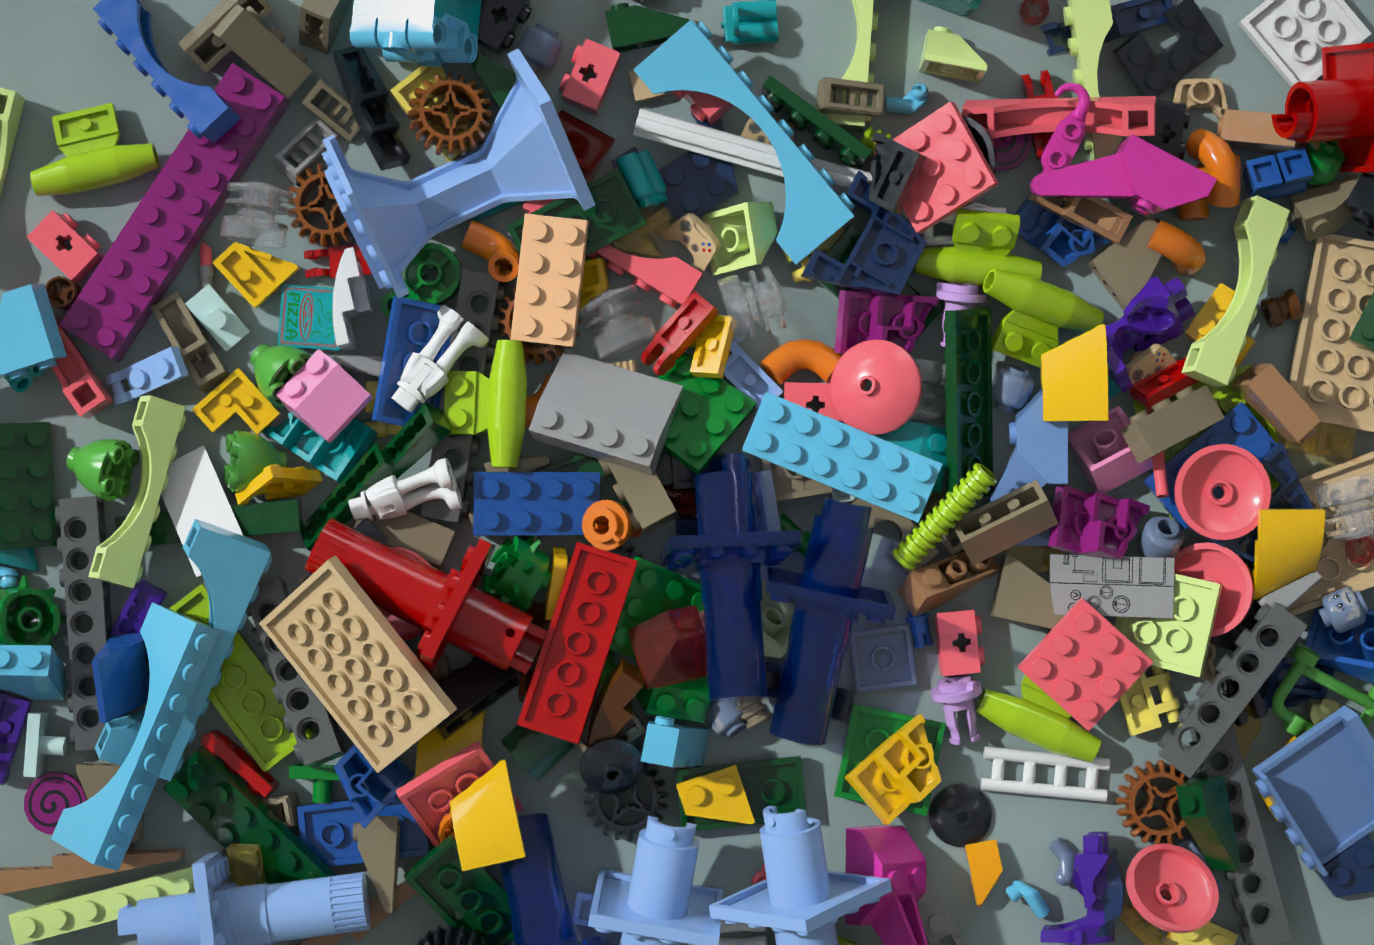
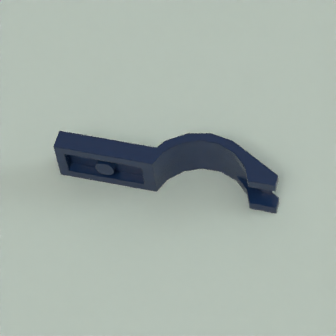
[1039,0,1173,57]

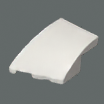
[332,247,375,351]

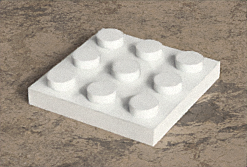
[1238,0,1372,87]

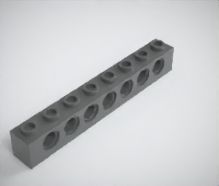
[421,269,506,523]
[55,496,119,751]
[1180,699,1293,945]

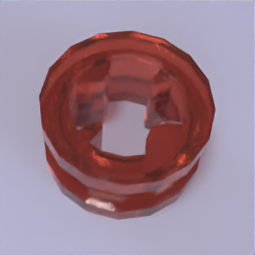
[1020,0,1050,25]
[1345,535,1374,564]

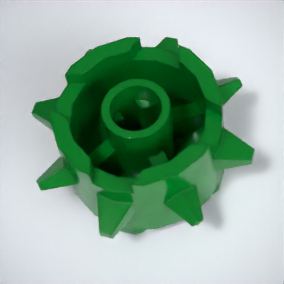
[482,535,552,611]
[0,575,66,649]

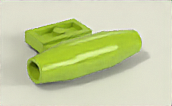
[30,102,160,196]
[914,208,1042,287]
[983,269,1104,368]
[444,340,527,468]
[975,674,1101,763]

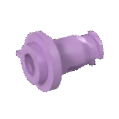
[935,282,986,347]
[931,674,982,745]

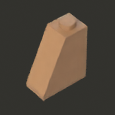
[1217,109,1308,156]
[1230,363,1322,442]

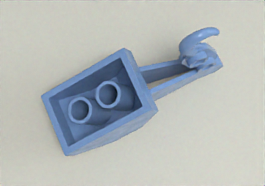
[987,388,1079,555]

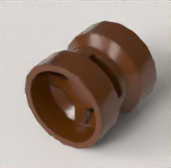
[45,276,82,311]
[1260,289,1303,329]

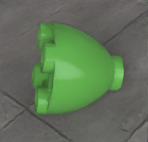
[251,344,312,407]
[223,430,287,492]
[67,439,139,501]

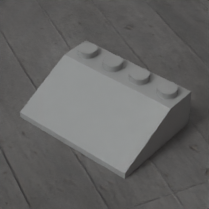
[529,351,684,476]

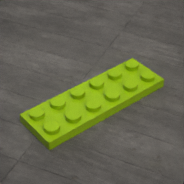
[170,584,316,772]

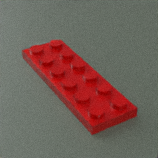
[517,542,638,745]

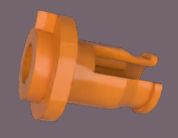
[582,500,643,551]

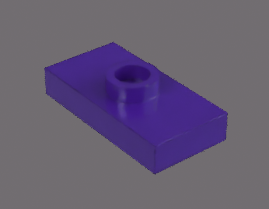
[109,578,168,635]

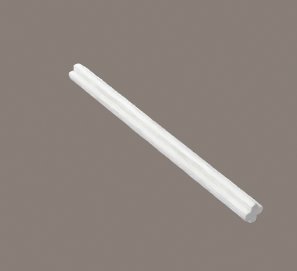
[633,108,990,225]

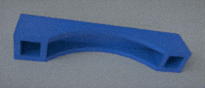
[93,0,241,144]

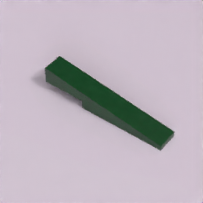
[300,402,452,551]
[115,499,304,546]

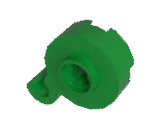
[380,242,463,319]

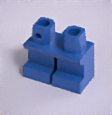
[1242,147,1314,200]

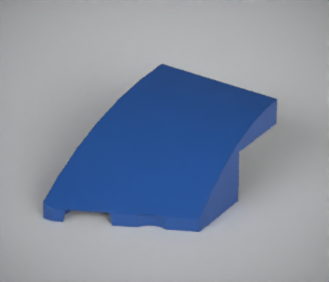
[1014,193,1111,267]
[334,744,415,829]

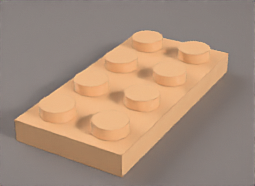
[510,213,589,347]

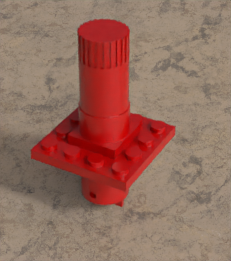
[1271,42,1374,173]
[305,518,547,675]

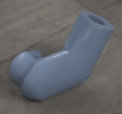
[1048,837,1075,886]

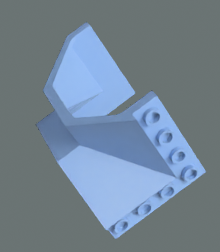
[322,49,596,298]

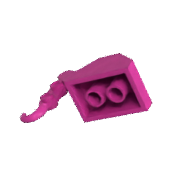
[1030,82,1217,216]
[845,824,928,945]

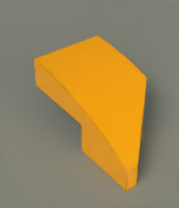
[965,839,1003,907]

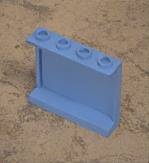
[1252,705,1374,877]

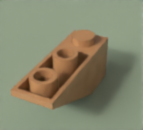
[898,551,1000,617]

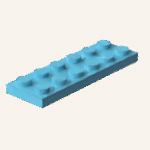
[742,392,942,523]

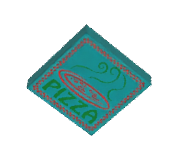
[278,284,341,351]

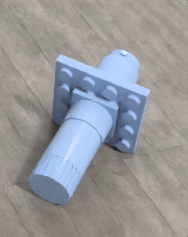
[709,806,892,945]
[588,816,723,945]
[118,849,371,945]

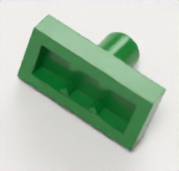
[289,763,340,803]

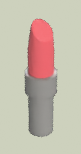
[199,241,214,289]

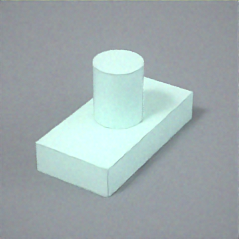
[185,283,250,351]
[23,712,68,777]

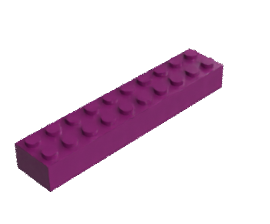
[59,63,291,362]

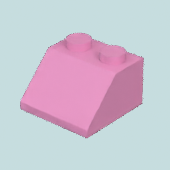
[275,349,373,443]
[1068,405,1153,494]

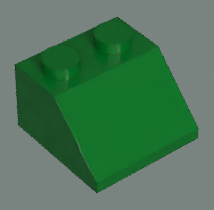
[636,640,713,723]

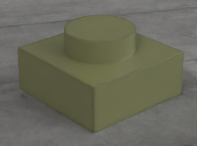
[1306,698,1341,726]

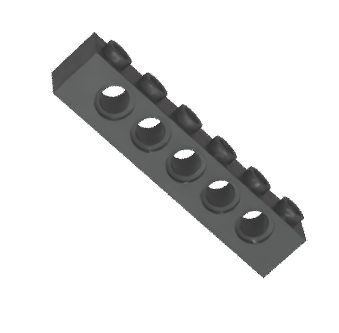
[245,575,346,768]
[1157,601,1307,778]

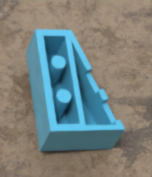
[641,715,711,767]

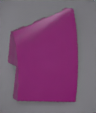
[834,290,938,354]
[1048,485,1150,559]

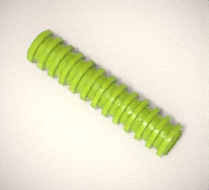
[893,463,997,570]

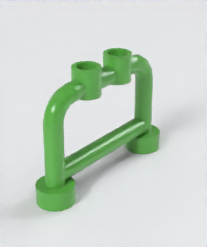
[1272,643,1374,737]

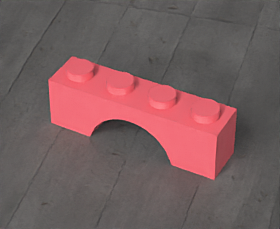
[52,312,113,419]

